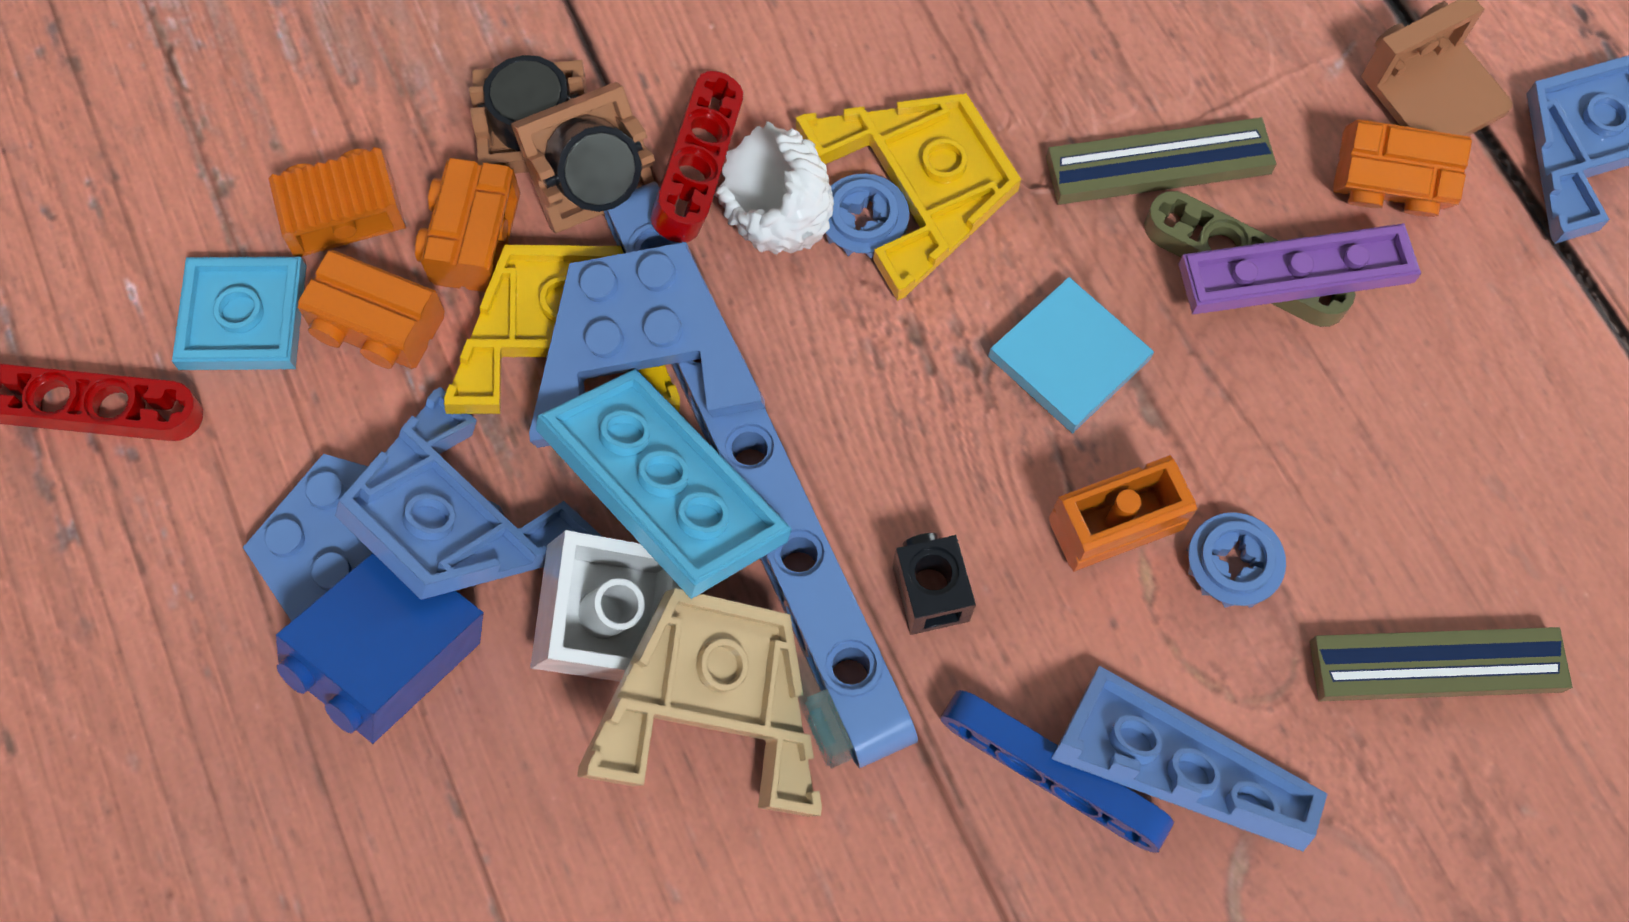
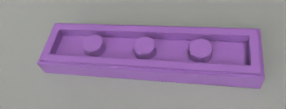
[1178,223,1421,315]

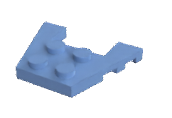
[1527,55,1629,244]
[529,242,766,448]
[335,387,602,600]
[243,454,504,621]

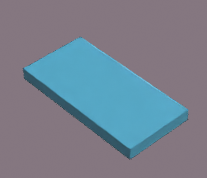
[536,368,792,599]

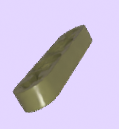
[1144,191,1356,327]

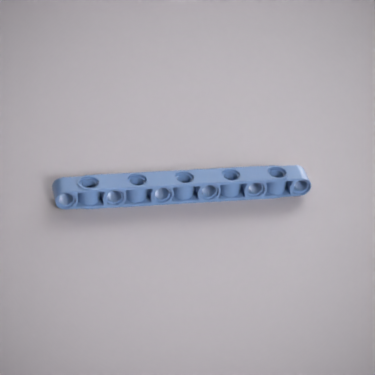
[604,181,918,768]

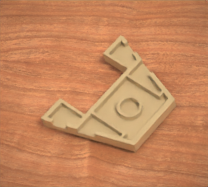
[577,588,822,817]

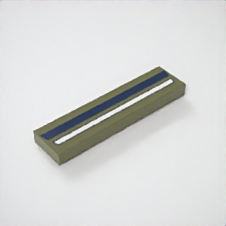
[1046,117,1277,205]
[1309,627,1573,702]

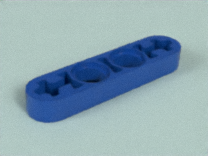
[940,690,1174,853]

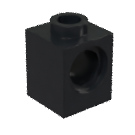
[892,533,976,635]

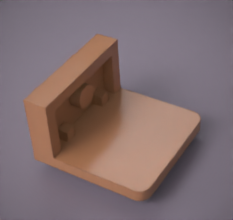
[1361,0,1512,136]

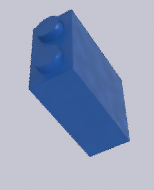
[276,553,484,744]

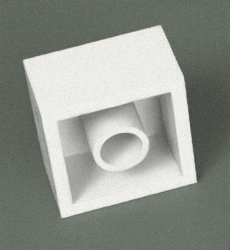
[530,530,681,682]

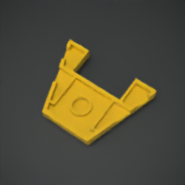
[796,93,1021,301]
[444,245,680,414]

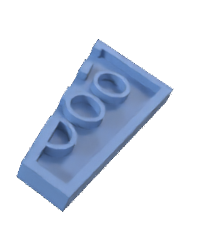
[1051,665,1328,851]

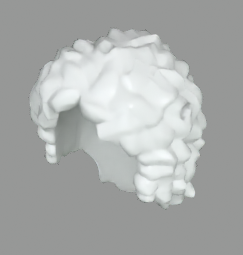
[714,121,834,255]

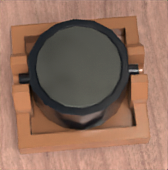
[469,55,587,174]
[511,82,655,233]

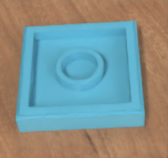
[172,257,307,370]
[988,277,1154,434]

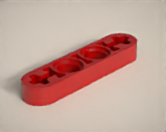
[651,71,743,243]
[0,364,203,441]

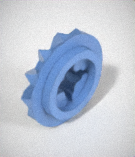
[826,173,909,259]
[1186,512,1286,608]

